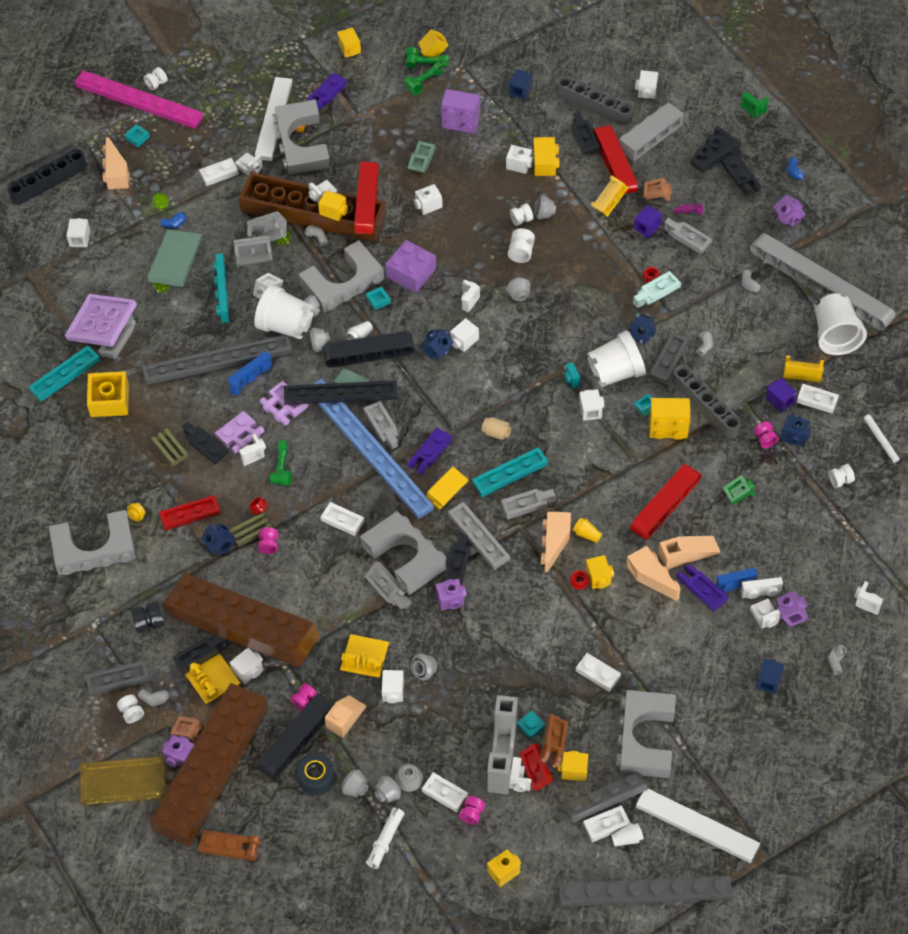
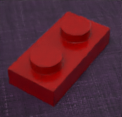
[519,743,553,791]

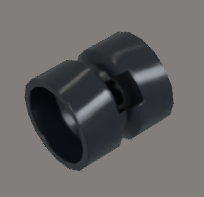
[131,601,164,634]

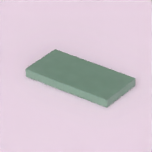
[147,229,202,287]

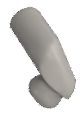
[304,225,328,246]
[742,270,761,293]
[696,331,713,357]
[828,645,847,675]
[138,689,169,707]

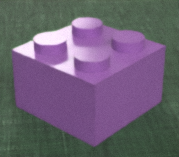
[441,89,480,133]
[385,240,436,293]

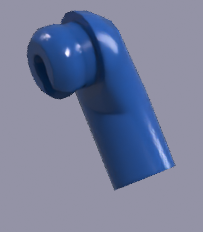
[787,157,804,180]
[161,212,186,229]

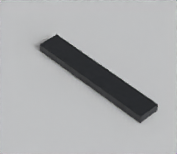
[284,380,397,405]

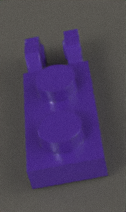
[306,73,347,111]
[408,428,452,475]
[675,564,728,612]

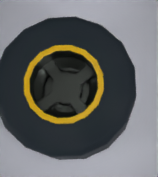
[296,754,335,795]

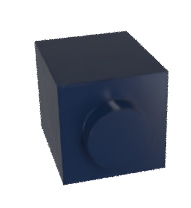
[509,69,533,100]
[756,659,784,694]

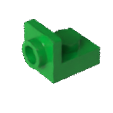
[740,92,769,118]
[722,475,756,504]

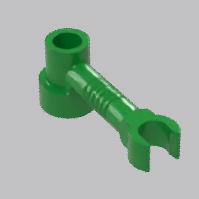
[405,47,449,68]
[404,62,444,96]
[270,440,292,486]

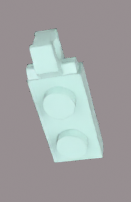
[633,271,681,308]

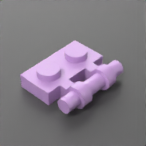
[259,381,308,426]
[215,411,265,454]

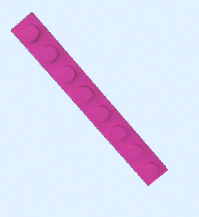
[75,70,203,129]

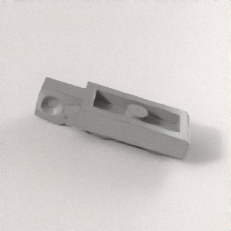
[663,218,712,254]
[98,315,136,359]
[363,401,398,450]
[501,489,556,520]
[365,562,412,609]

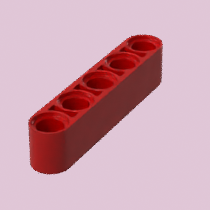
[593,125,638,195]
[355,161,379,234]
[630,464,702,540]

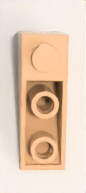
[103,137,129,189]
[541,512,571,572]
[658,536,721,569]
[626,546,681,601]

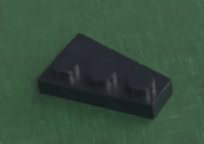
[690,126,741,173]

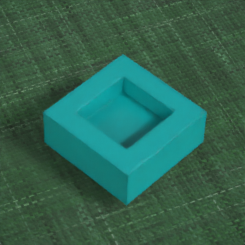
[125,124,150,147]
[366,286,391,310]
[564,362,580,389]
[633,394,653,417]
[517,711,546,740]

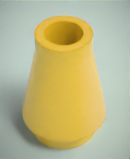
[573,518,603,544]

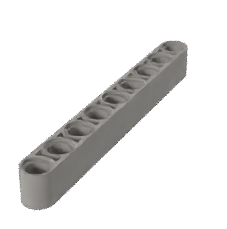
[750,233,895,330]

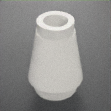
[346,321,373,340]
[611,823,644,847]

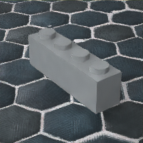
[619,102,684,162]

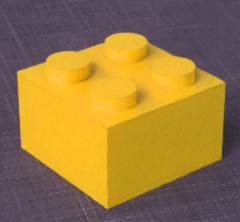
[87,371,129,417]
[649,398,690,440]

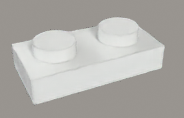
[199,158,239,186]
[796,384,839,414]
[321,502,364,536]
[740,577,783,599]
[576,653,621,692]
[422,772,468,812]
[583,805,631,842]

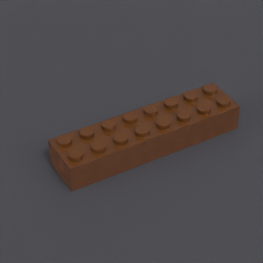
[239,172,386,242]
[163,573,320,668]
[150,683,269,847]

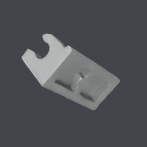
[247,211,287,242]
[233,236,273,267]

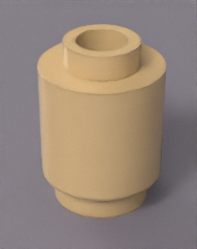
[482,417,511,440]

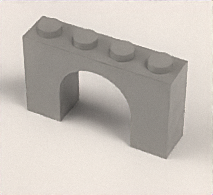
[272,99,330,175]
[299,241,384,313]
[49,510,136,575]
[360,511,447,595]
[616,690,676,779]
[487,695,518,794]

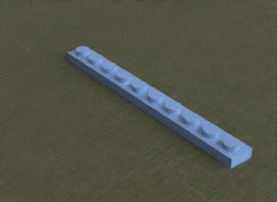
[314,379,434,520]

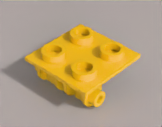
[340,634,389,678]
[185,654,241,705]

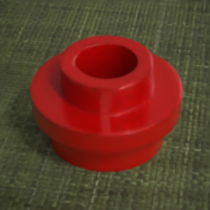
[642,267,661,283]
[249,497,267,515]
[570,570,589,590]

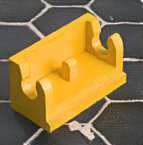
[591,175,628,217]
[783,355,824,383]
[426,467,468,510]

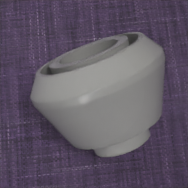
[534,195,556,219]
[506,278,531,301]
[304,295,321,318]
[309,328,330,353]
[411,653,437,681]
[395,764,423,792]
[341,770,368,797]
[374,776,401,803]

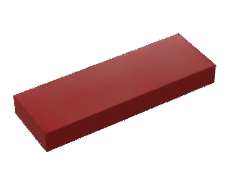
[159,495,220,531]

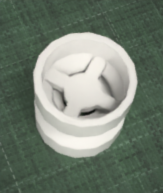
[143,67,168,90]
[509,203,533,226]
[828,464,855,488]
[117,695,144,723]

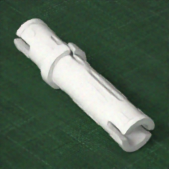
[366,808,405,869]

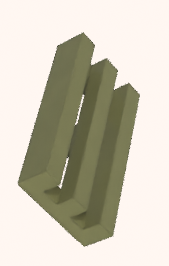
[151,428,188,467]
[229,512,272,548]

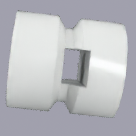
[508,229,535,263]

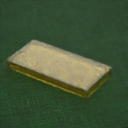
[81,756,165,805]

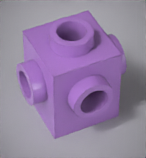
[774,195,806,226]
[436,579,467,611]
[777,591,808,627]
[162,735,194,767]

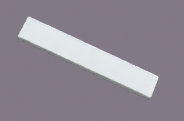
[255,77,292,161]
[636,789,760,863]

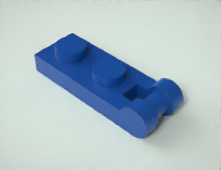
[228,351,272,395]

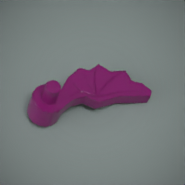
[673,204,703,216]

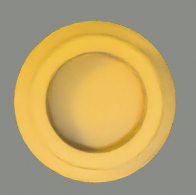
[127,503,145,522]

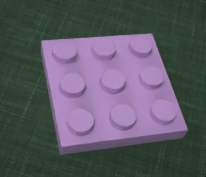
[65,294,137,347]

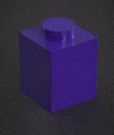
[634,205,662,238]
[766,378,797,413]

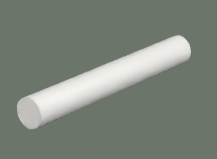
[864,415,900,463]

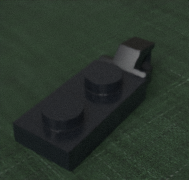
[572,112,600,155]
[182,422,229,465]
[443,534,471,586]
[173,636,229,675]

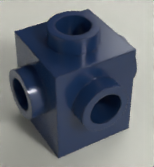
[629,313,656,343]
[420,329,453,359]
[780,414,812,446]
[201,524,236,555]

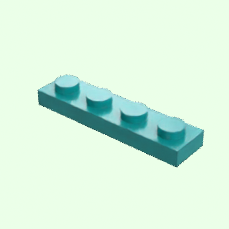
[213,253,229,323]
[28,346,100,402]
[472,447,548,497]

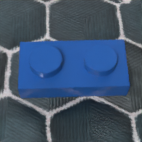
[716,568,758,592]

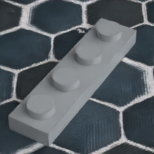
[448,502,510,570]

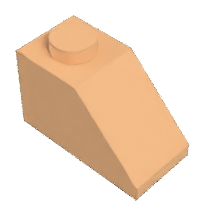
[325,695,366,738]

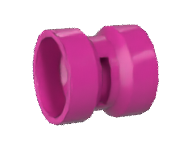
[754,422,779,448]
[258,528,278,554]
[290,683,317,711]
[458,796,486,825]

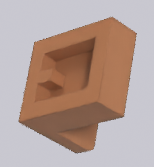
[644,178,672,202]
[170,716,204,744]

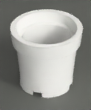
[255,284,314,339]
[814,293,867,355]
[587,330,646,387]

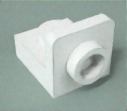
[235,153,263,176]
[309,180,338,203]
[253,273,283,299]
[461,280,480,313]
[239,434,266,466]
[854,581,883,615]
[750,599,781,629]
[509,757,531,792]

